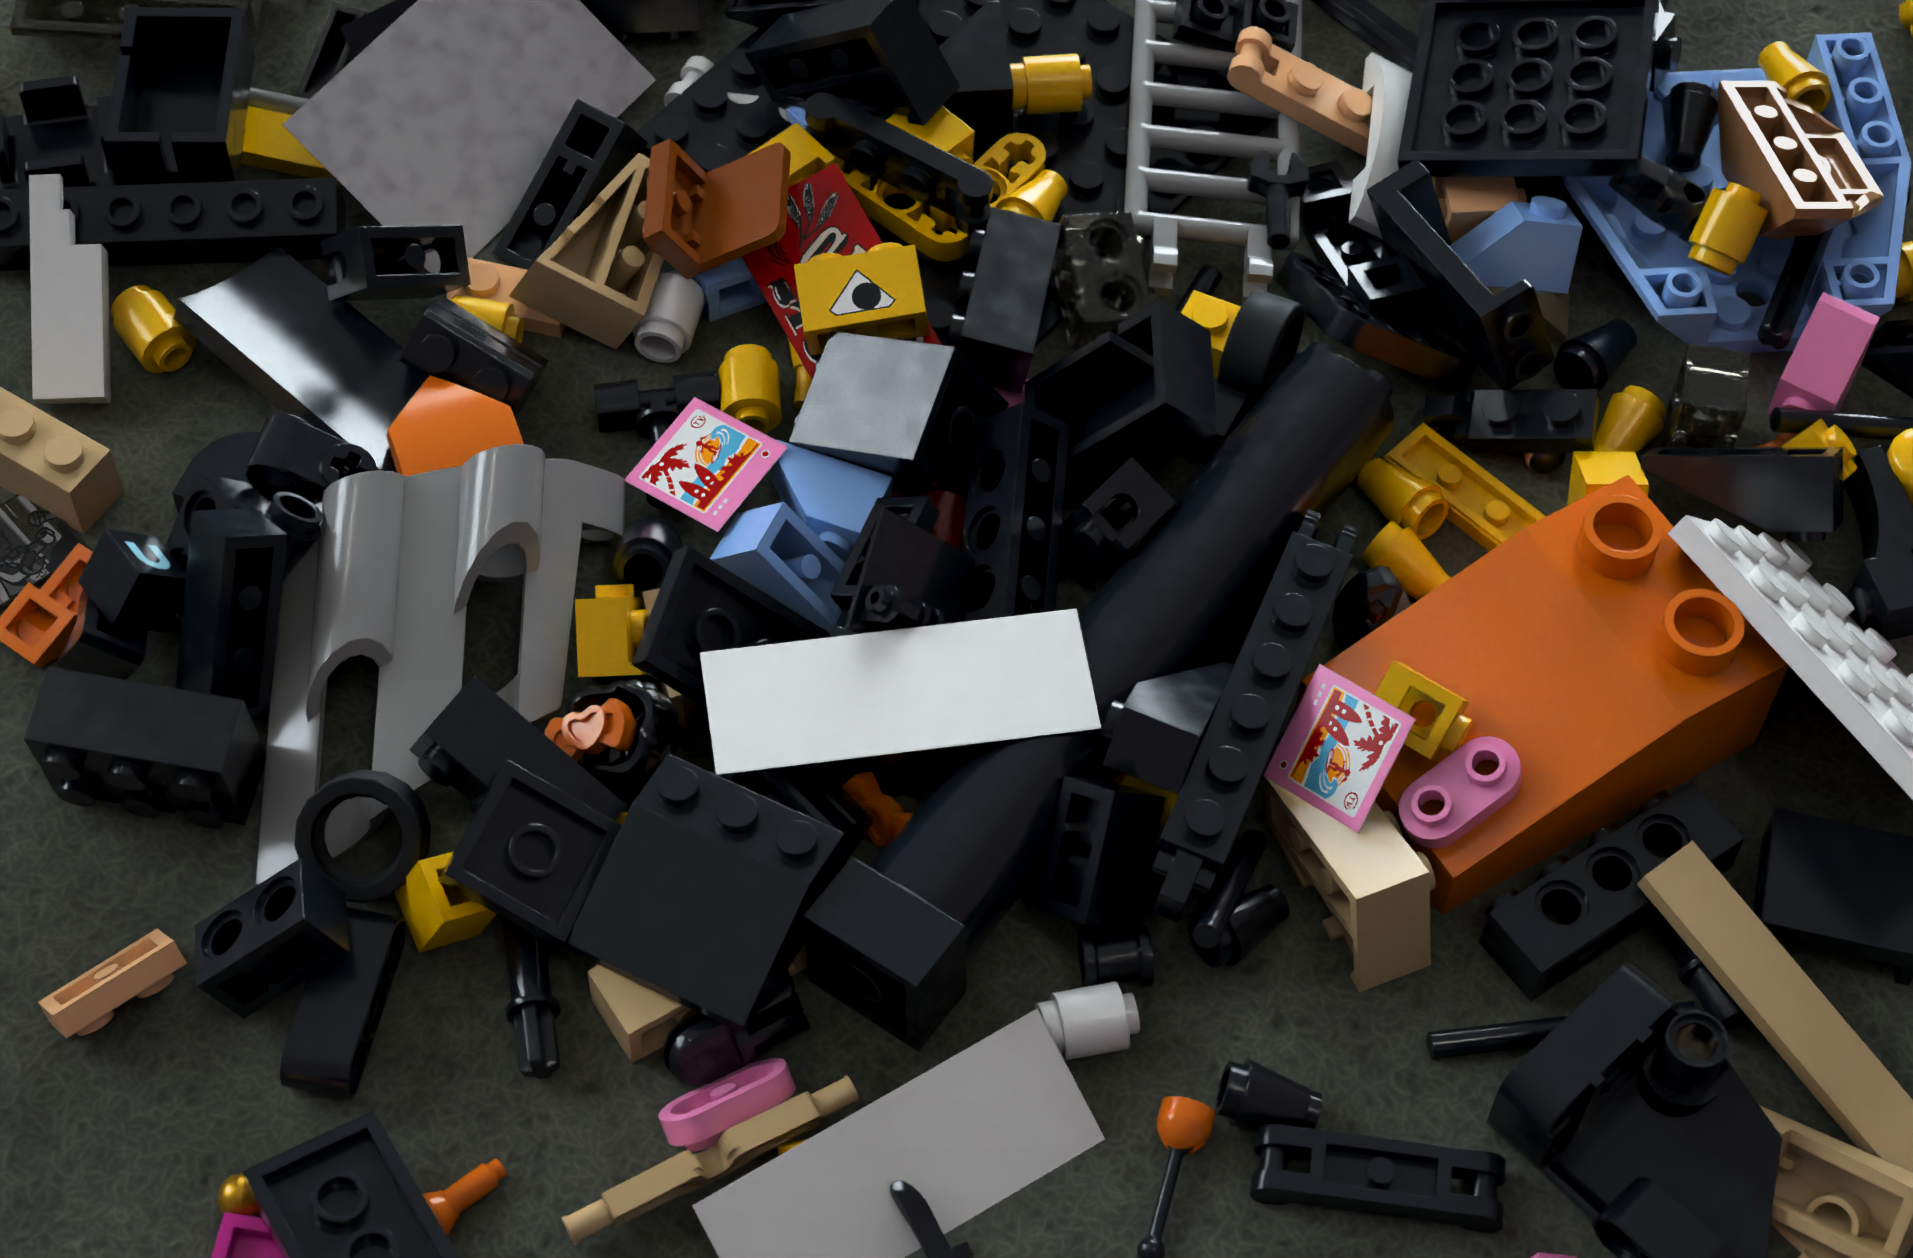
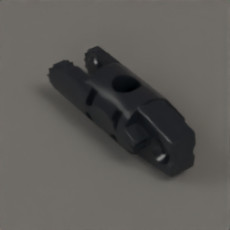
[1608,156,1739,265]

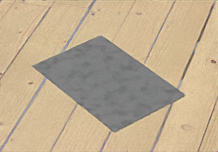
[282,0,656,274]

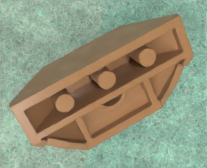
[1717,81,1884,240]

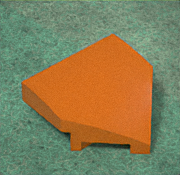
[386,376,524,476]

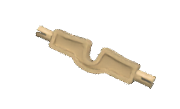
[561,1075,860,1245]

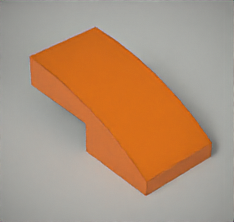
[0,542,93,669]

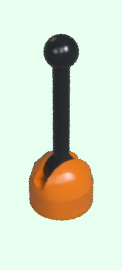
[1137,1096,1216,1258]

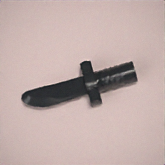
[890,1181,974,1258]

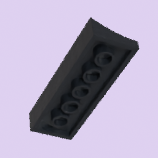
[173,245,429,472]

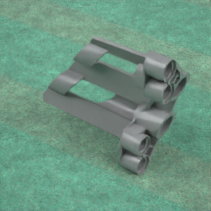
[256,444,627,885]

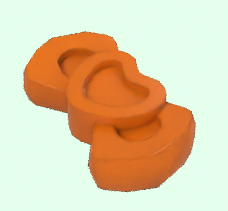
[545,698,637,763]
[842,772,914,848]

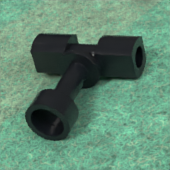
[594,371,720,509]

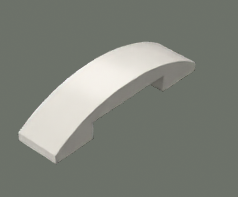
[1348,52,1413,240]

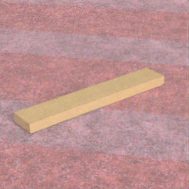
[1637,840,1913,1172]

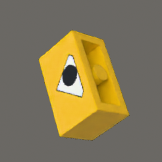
[794,242,930,355]

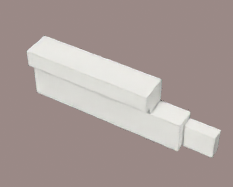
[29,174,111,405]

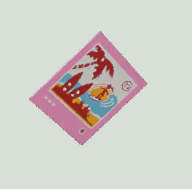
[624,397,788,532]
[1263,664,1416,833]

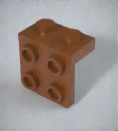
[642,138,791,279]

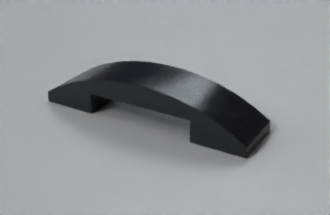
[1299,161,1427,309]

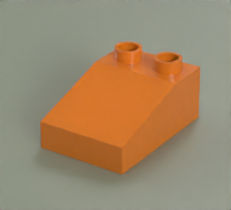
[1294,474,1789,915]

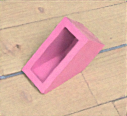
[1767,292,1880,415]

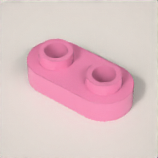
[1399,736,1523,849]
[658,1058,796,1152]

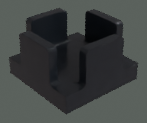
[0,76,116,189]

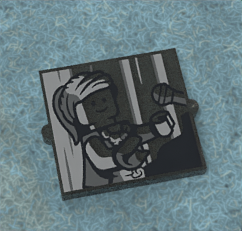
[0,494,91,612]

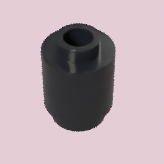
[613,518,683,597]

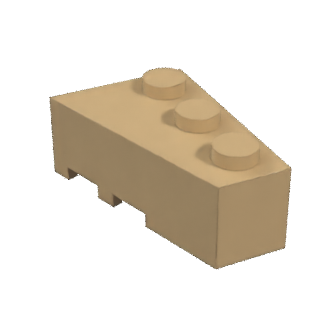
[509,153,664,350]
[1264,776,1436,992]

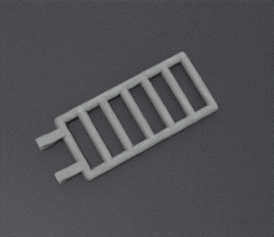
[1123,0,1303,304]

